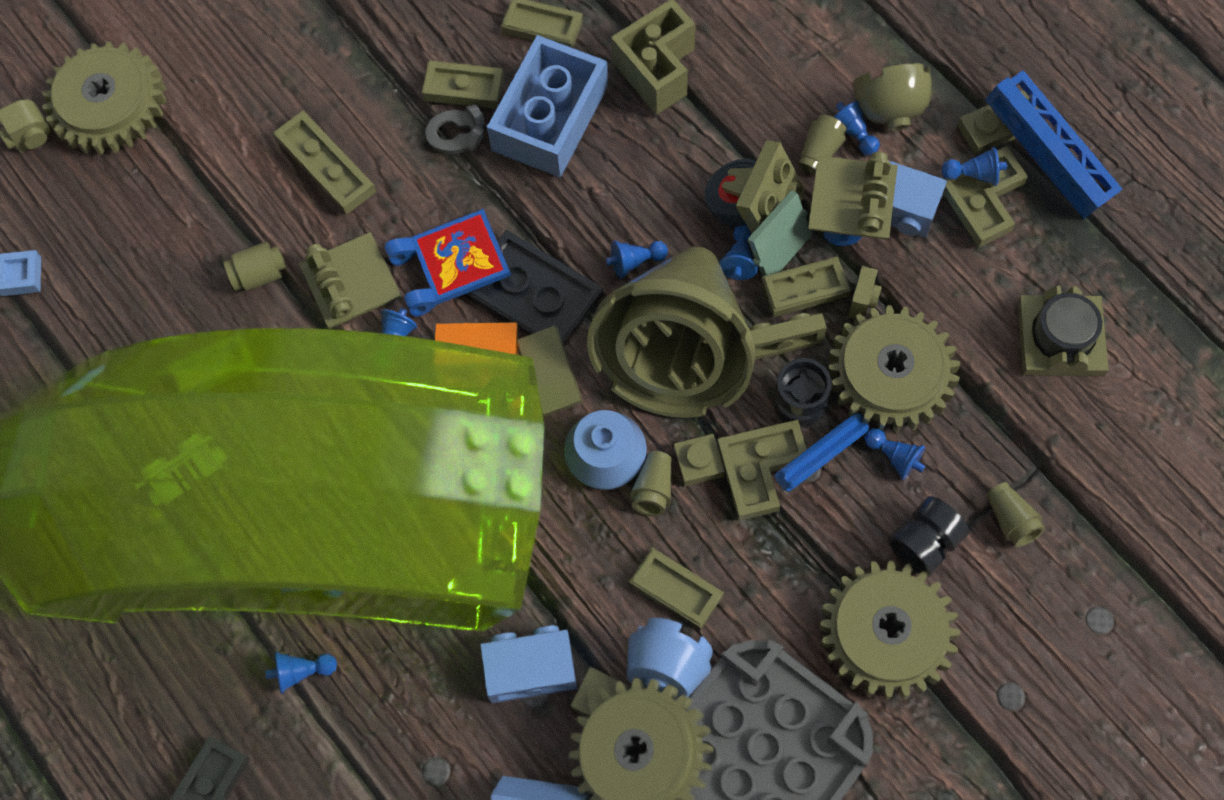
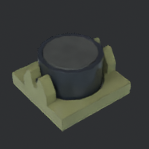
[1018,286,1109,376]

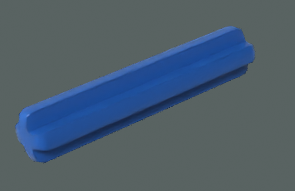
[775,413,869,492]

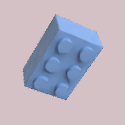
[487,35,608,178]

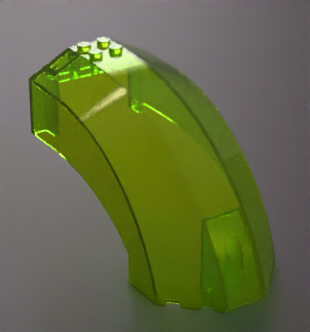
[0,328,544,631]

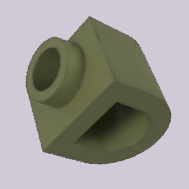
[0,100,50,154]

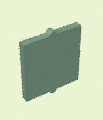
[748,190,812,277]

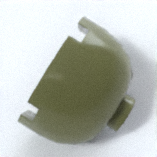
[852,63,932,131]

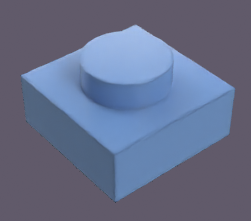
[0,250,41,296]

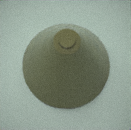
[587,247,755,418]

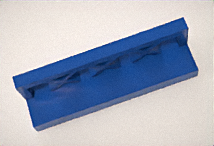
[985,70,1122,219]

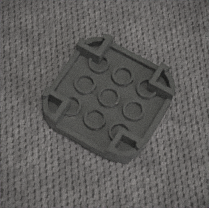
[687,639,874,800]

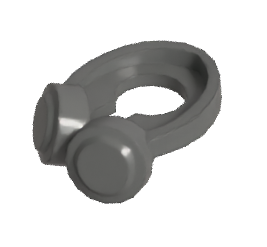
[425,104,485,154]

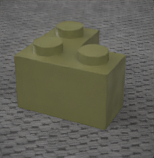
[611,0,695,115]

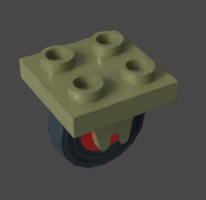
[704,140,804,234]

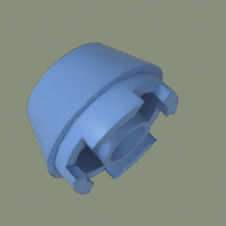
[564,410,647,490]
[627,618,713,700]

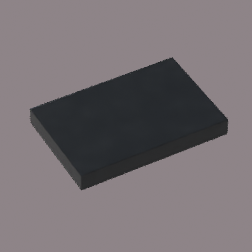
[463,229,604,347]

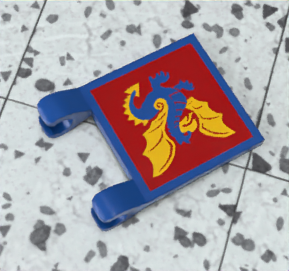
[385,209,511,317]

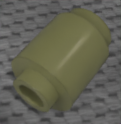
[223,241,286,291]

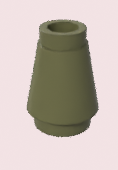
[798,114,846,175]
[630,451,672,516]
[986,482,1045,547]

